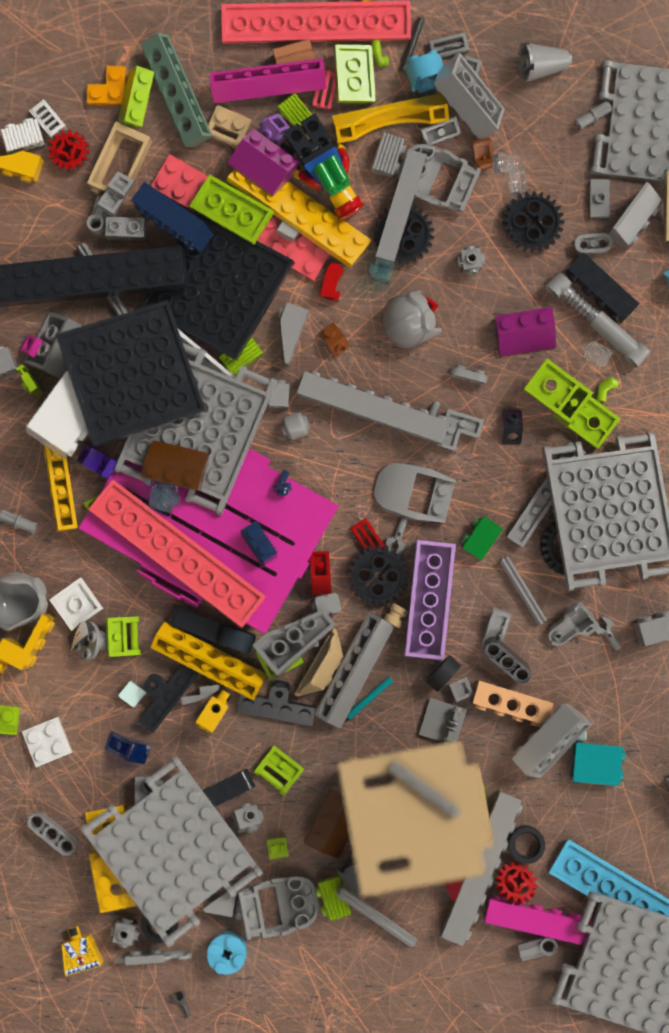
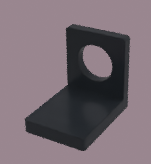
[502,410,523,444]

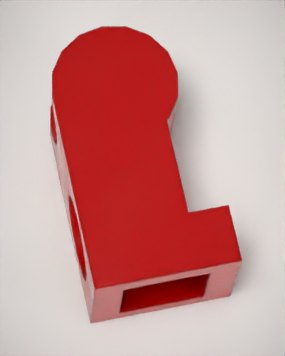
[320,263,343,302]

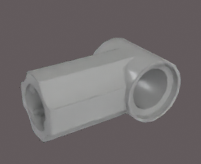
[87,196,109,236]
[517,936,557,962]

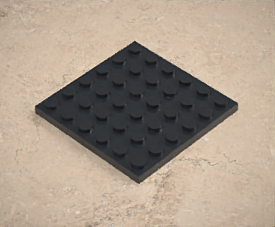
[139,211,295,361]
[55,300,206,447]

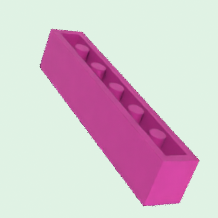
[210,58,327,103]
[484,895,594,945]

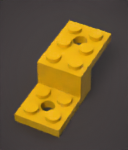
[0,614,55,674]
[85,805,137,913]

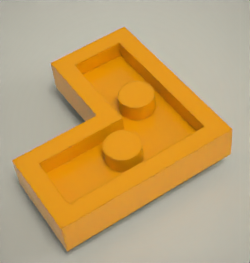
[87,66,126,105]

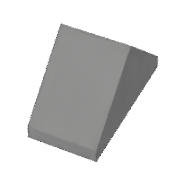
[203,890,237,917]

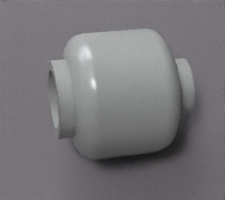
[281,412,311,440]

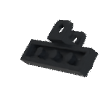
[138,664,199,733]
[237,680,316,726]

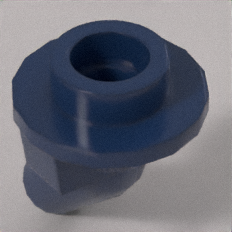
[273,470,292,496]

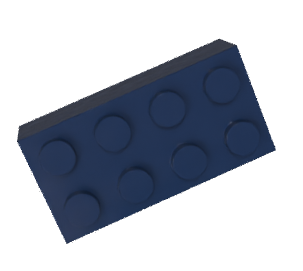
[131,182,214,253]

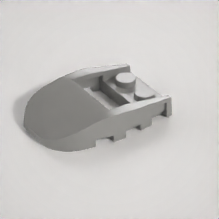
[398,144,481,213]
[374,463,456,524]
[236,877,319,940]

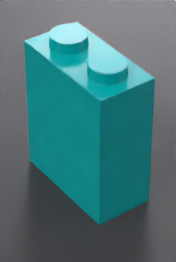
[570,741,625,786]

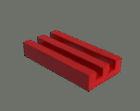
[350,518,385,551]

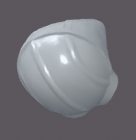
[382,290,442,348]
[0,572,48,631]

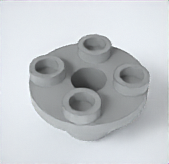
[73,622,106,660]

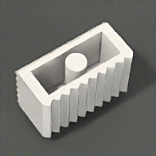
[0,118,45,155]

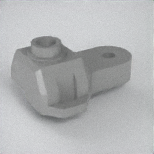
[547,601,597,646]

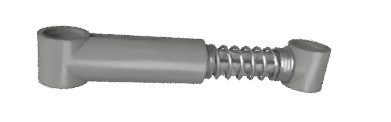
[545,272,651,368]

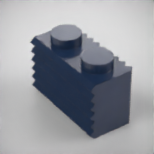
[241,521,277,566]

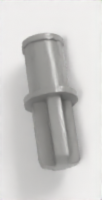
[575,102,612,130]
[0,510,38,534]

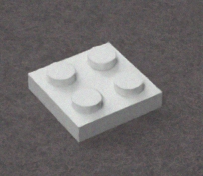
[50,577,104,631]
[22,717,73,767]

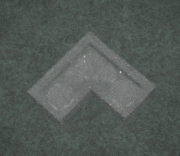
[492,153,527,195]

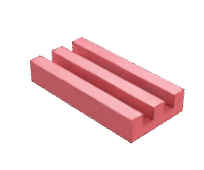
[312,70,336,111]

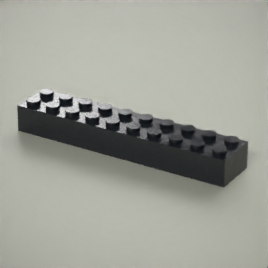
[0,246,188,307]

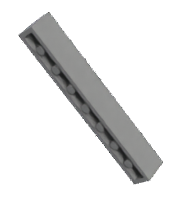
[297,370,450,446]
[440,790,523,946]

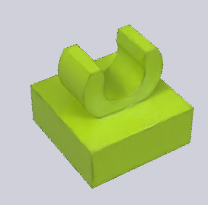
[267,836,289,860]

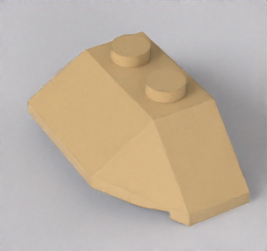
[294,628,343,697]

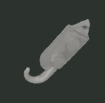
[114,948,192,965]

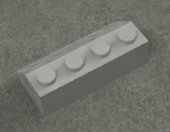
[434,52,505,140]
[512,703,593,778]

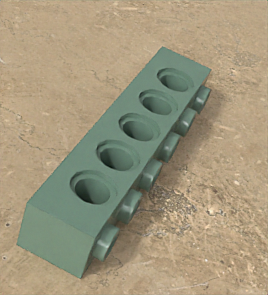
[141,33,213,148]

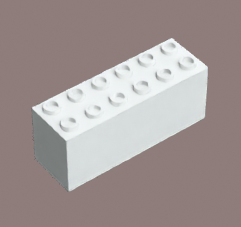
[26,371,88,459]

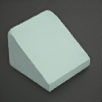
[118,680,146,707]

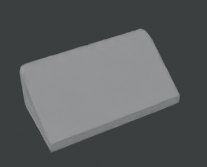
[418,113,461,146]

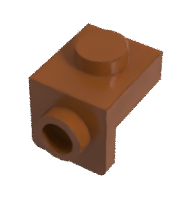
[472,137,497,170]
[318,322,350,357]

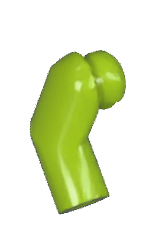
[371,39,389,68]
[597,377,619,402]

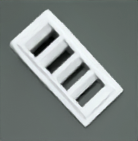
[29,99,67,140]

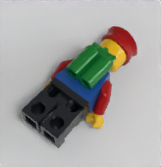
[283,113,365,220]

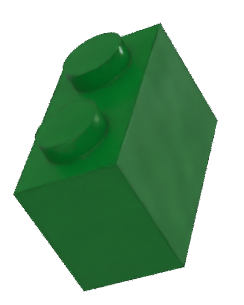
[461,516,503,561]

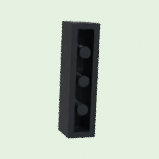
[566,252,640,323]

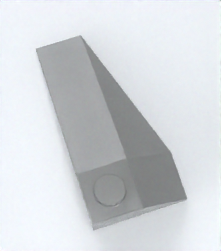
[252,610,336,675]

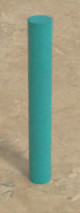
[347,676,393,720]

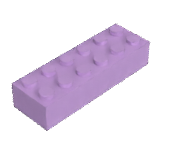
[404,540,456,660]

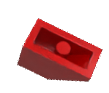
[310,551,332,595]

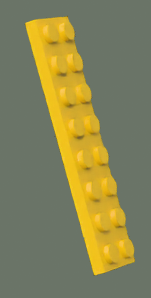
[226,170,372,268]

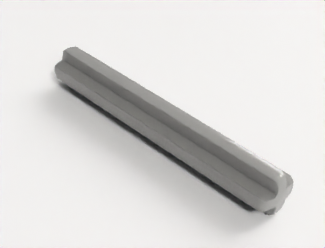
[500,556,547,625]
[389,761,460,818]

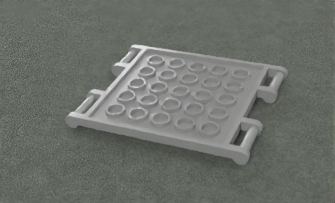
[590,60,669,183]
[114,343,278,516]
[542,431,669,591]
[80,755,264,948]
[549,891,669,1033]

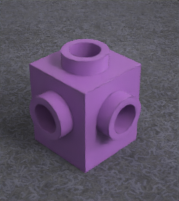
[258,113,290,145]

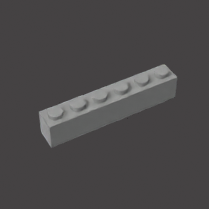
[314,612,395,729]

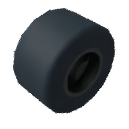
[218,625,256,654]

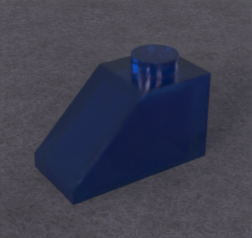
[105,731,151,765]

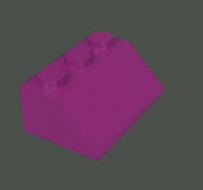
[227,128,299,197]
[493,307,556,357]

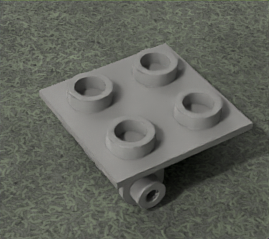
[419,698,467,744]

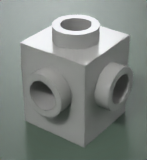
[457,246,485,275]
[232,803,264,833]
[110,917,140,948]

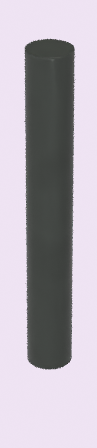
[399,17,424,73]

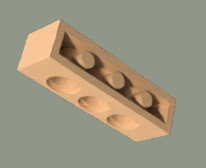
[471,680,554,728]

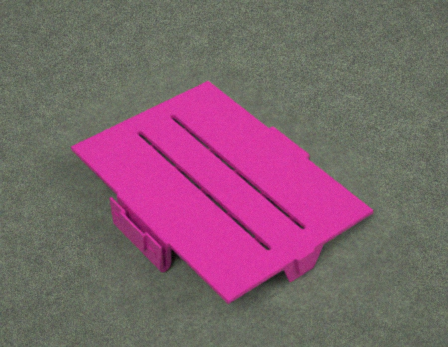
[79,448,339,634]

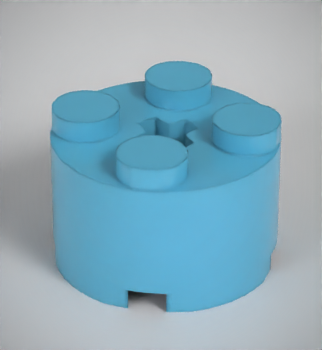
[405,50,444,93]
[207,930,247,975]

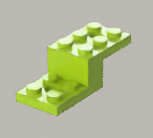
[523,359,621,450]

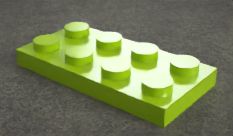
[189,174,274,245]

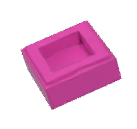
[20,334,43,358]

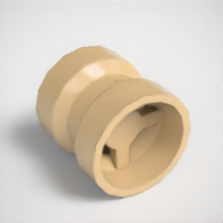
[383,603,409,628]

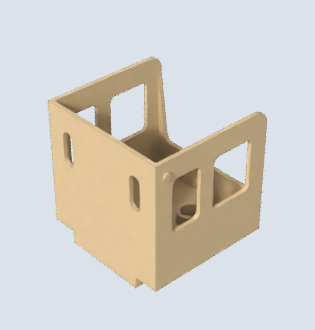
[338,741,494,896]

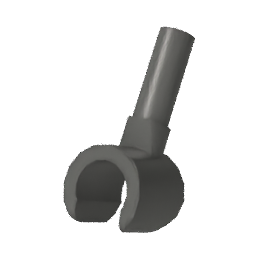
[174,990,191,1017]

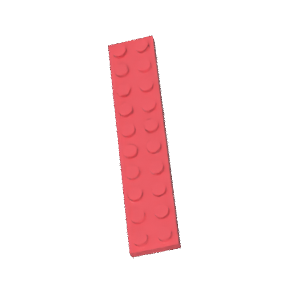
[222,1,411,44]
[151,154,330,282]
[88,480,266,628]

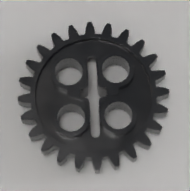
[502,190,565,253]
[373,205,434,265]
[347,544,410,607]

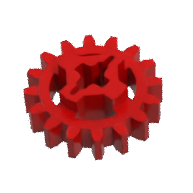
[48,129,90,172]
[495,861,538,905]

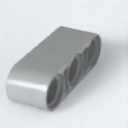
[27,811,78,856]

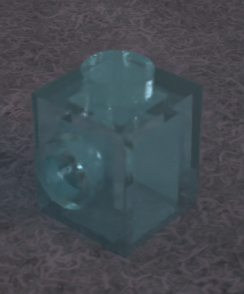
[369,258,395,285]

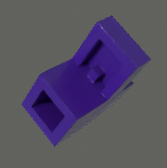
[77,444,117,479]

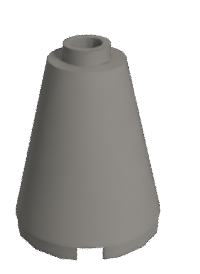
[517,43,572,82]

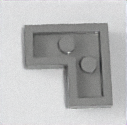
[436,409,484,451]

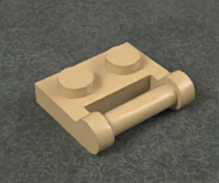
[208,105,252,150]

